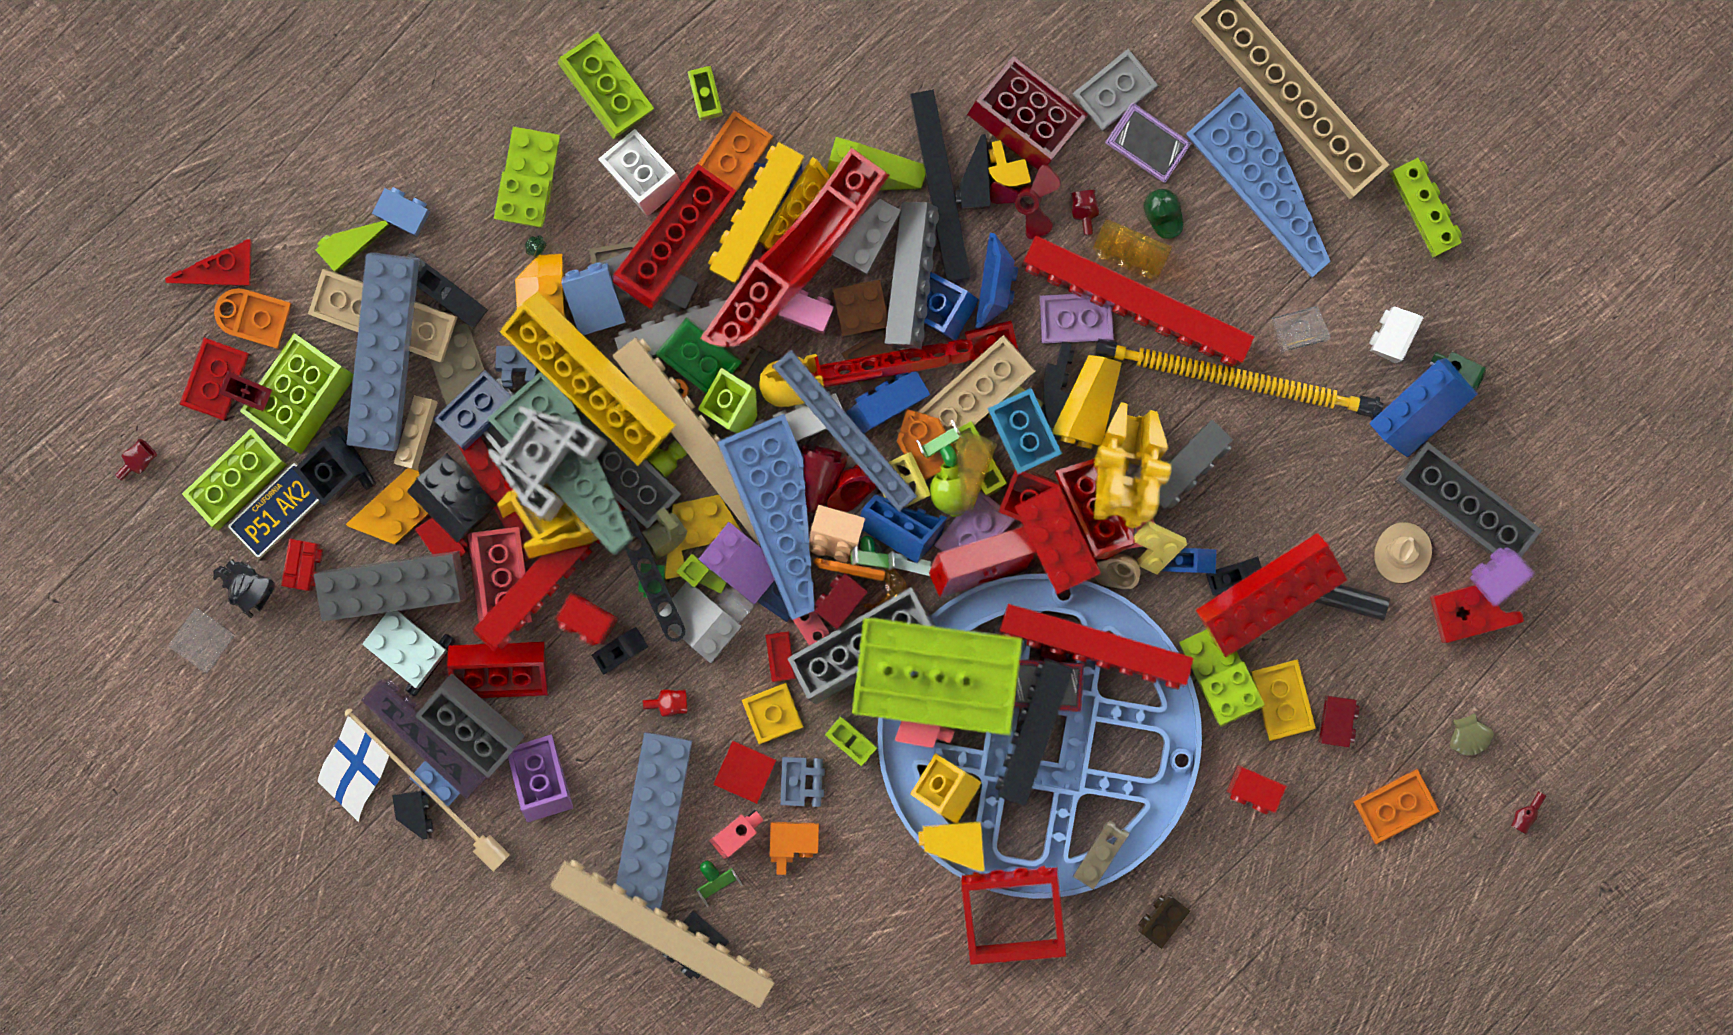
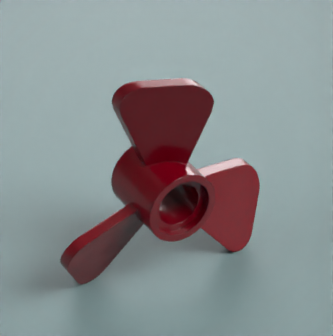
[990,164,1061,240]

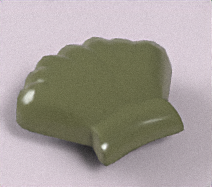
[1450,713,1494,756]

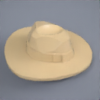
[1374,522,1432,583]

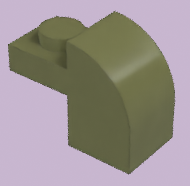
[642,507,687,561]

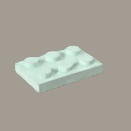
[362,611,448,689]

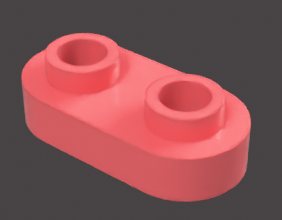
[793,610,829,645]

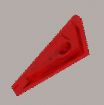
[165,239,252,286]

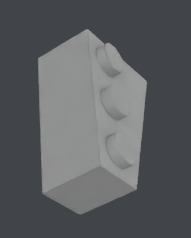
[831,199,901,276]

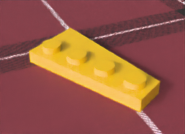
[759,157,831,251]

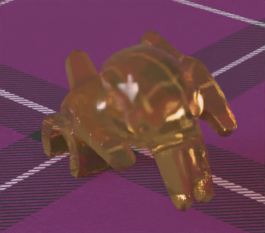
[864,568,907,610]

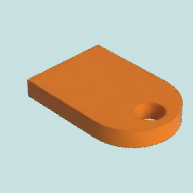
[214,288,292,349]

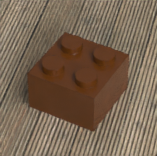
[833,279,888,338]

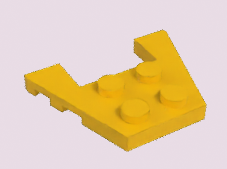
[665,495,742,579]

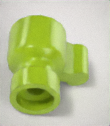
[646,440,688,478]

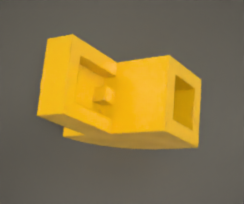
[988,140,1031,189]

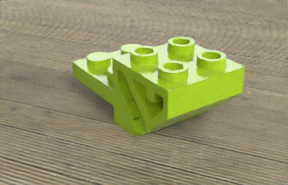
[494,127,561,228]
[1179,630,1264,727]

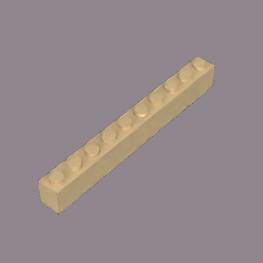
[612,337,760,546]
[550,860,774,1008]

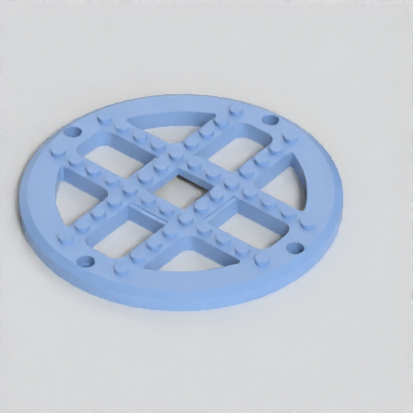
[877,574,1202,898]

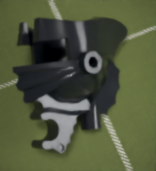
[213,559,275,618]

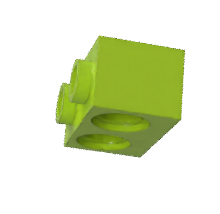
[825,716,877,766]

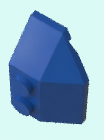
[975,233,1018,329]

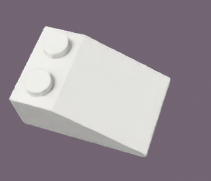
[599,129,682,217]

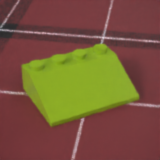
[240,333,354,454]

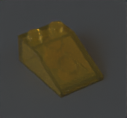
[955,431,997,512]

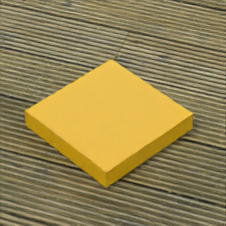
[742,683,803,744]

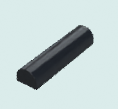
[1314,585,1390,621]

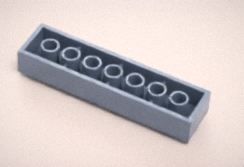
[346,252,419,451]
[610,732,693,923]

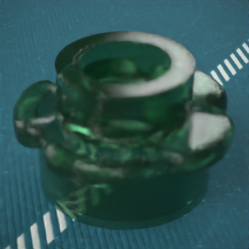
[525,235,547,258]

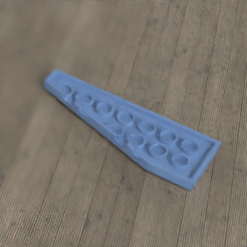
[1186,87,1330,278]
[717,414,815,620]

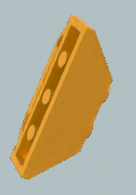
[515,254,566,318]

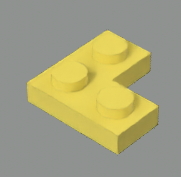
[1134,521,1187,574]

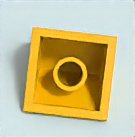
[910,753,982,823]

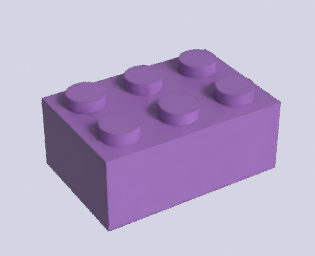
[1470,547,1534,606]

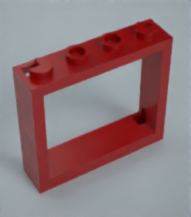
[961,866,1066,965]

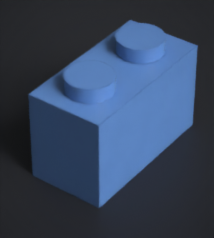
[372,187,430,237]

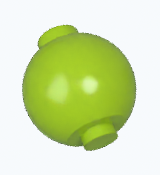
[930,463,978,517]

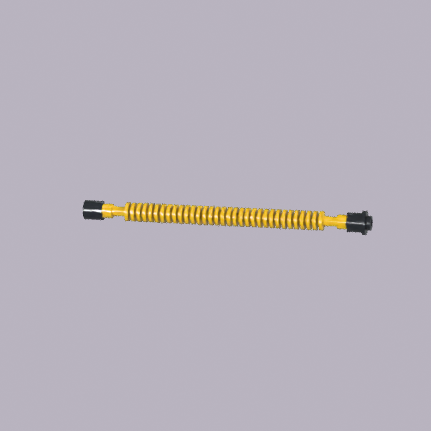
[1095,338,1384,420]

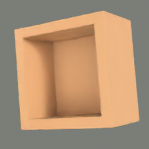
[809,505,865,562]

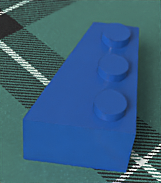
[845,371,931,434]
[860,495,947,563]

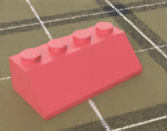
[467,527,532,623]

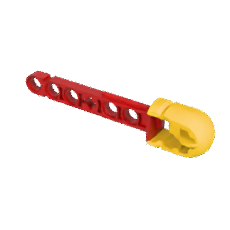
[759,339,974,407]

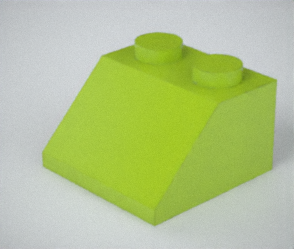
[698,368,757,433]

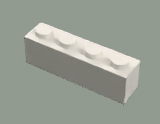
[752,391,843,442]

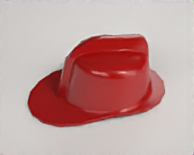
[827,465,876,513]

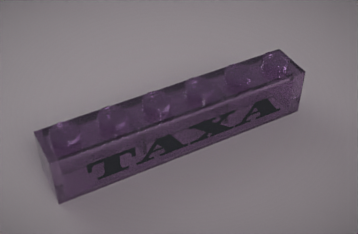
[361,679,487,799]

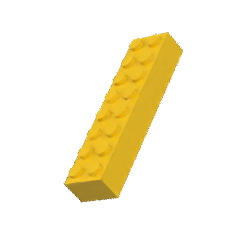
[500,291,676,466]

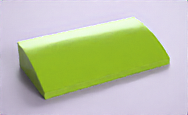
[558,32,654,139]
[182,428,287,531]

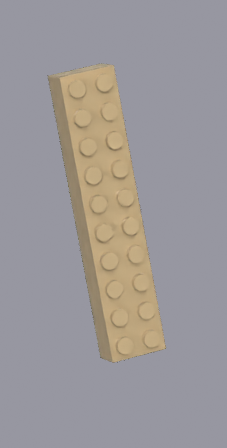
[1191,0,1389,199]

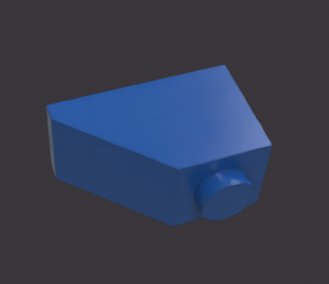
[1161,548,1216,574]

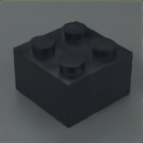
[294,434,367,506]

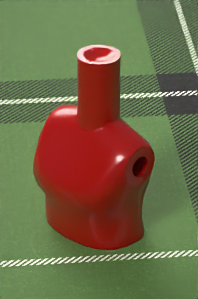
[643,689,687,717]

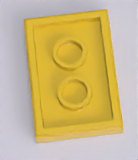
[1251,659,1316,741]

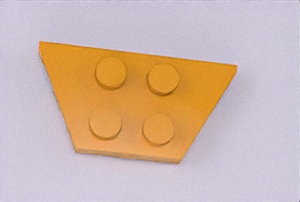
[346,468,429,545]

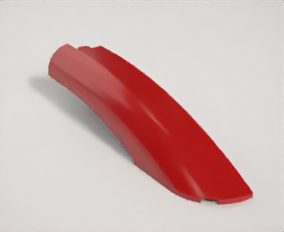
[701,148,890,347]

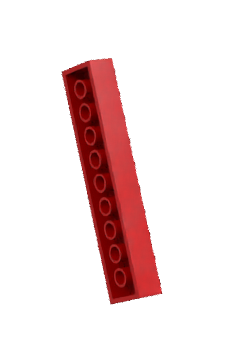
[1022,236,1255,367]

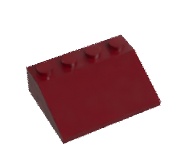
[967,56,1088,170]

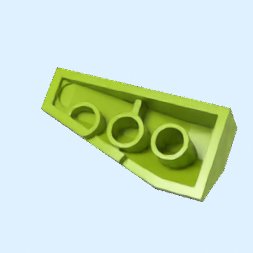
[827,137,925,190]

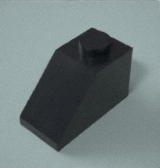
[1206,556,1262,595]
[591,627,648,675]

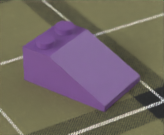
[699,522,775,604]
[508,734,573,822]

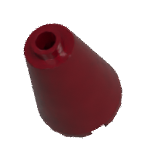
[801,445,848,513]

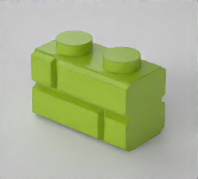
[688,66,723,121]

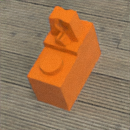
[770,822,819,875]

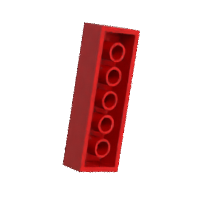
[612,163,736,310]
[1195,533,1347,658]

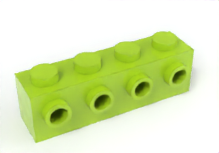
[1389,158,1462,257]

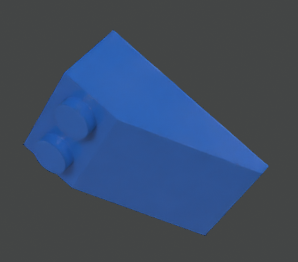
[889,272,979,340]

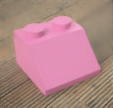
[778,290,834,335]

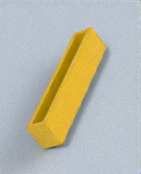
[708,142,804,285]

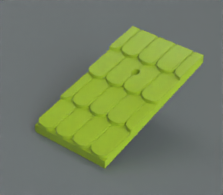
[852,617,1022,735]

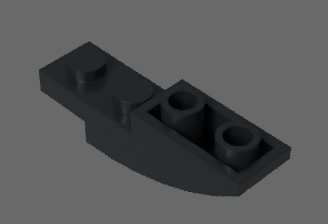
[407,252,488,329]
[1043,342,1075,440]

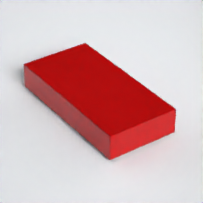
[765,631,796,682]

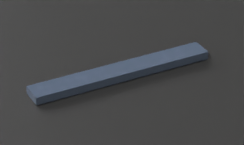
[773,350,917,512]

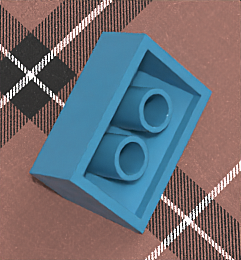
[987,388,1062,474]

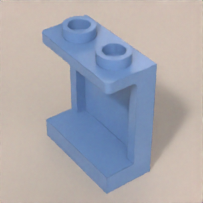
[561,262,626,335]

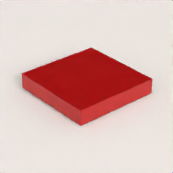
[713,741,776,804]

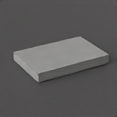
[1072,49,1158,131]

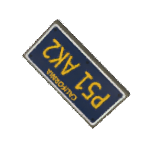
[225,460,320,561]

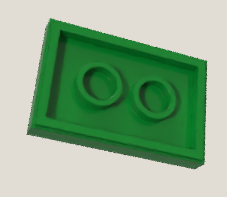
[656,317,742,394]

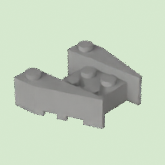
[488,407,607,522]

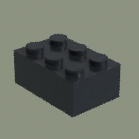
[407,453,497,543]

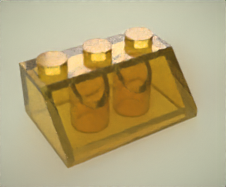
[1092,219,1172,279]

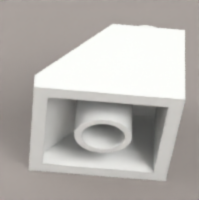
[1369,307,1423,364]

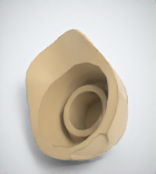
[1094,554,1141,589]

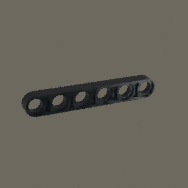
[621,511,686,642]

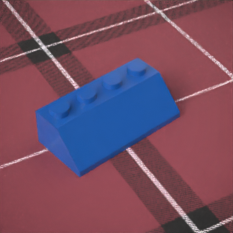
[1369,358,1478,458]

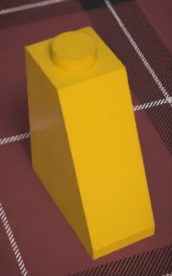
[918,821,984,871]

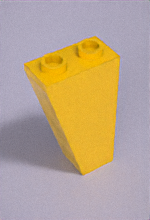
[1052,355,1121,449]

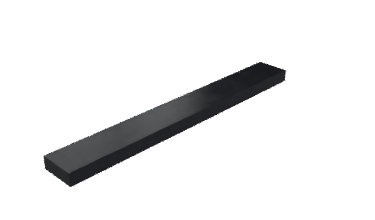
[910,89,971,281]

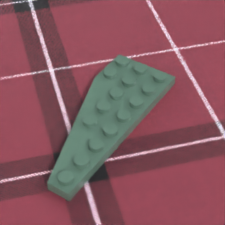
[487,372,633,556]

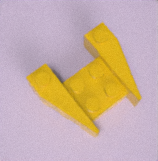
[498,483,598,558]

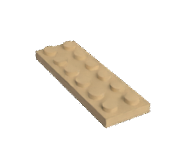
[308,269,457,362]
[897,335,1036,444]

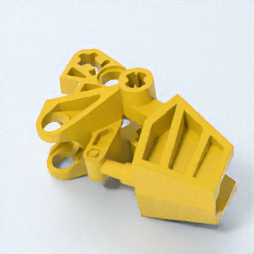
[1094,402,1171,528]

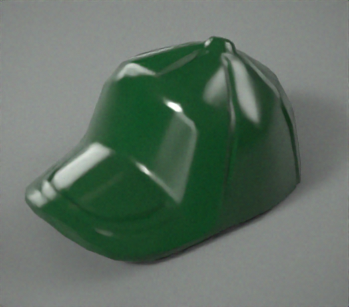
[1143,188,1183,239]

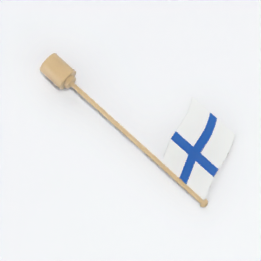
[318,709,510,872]

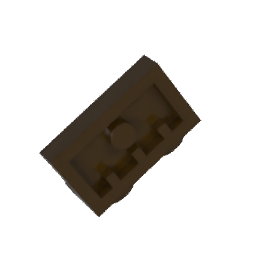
[734,345,780,402]
[1138,893,1190,949]

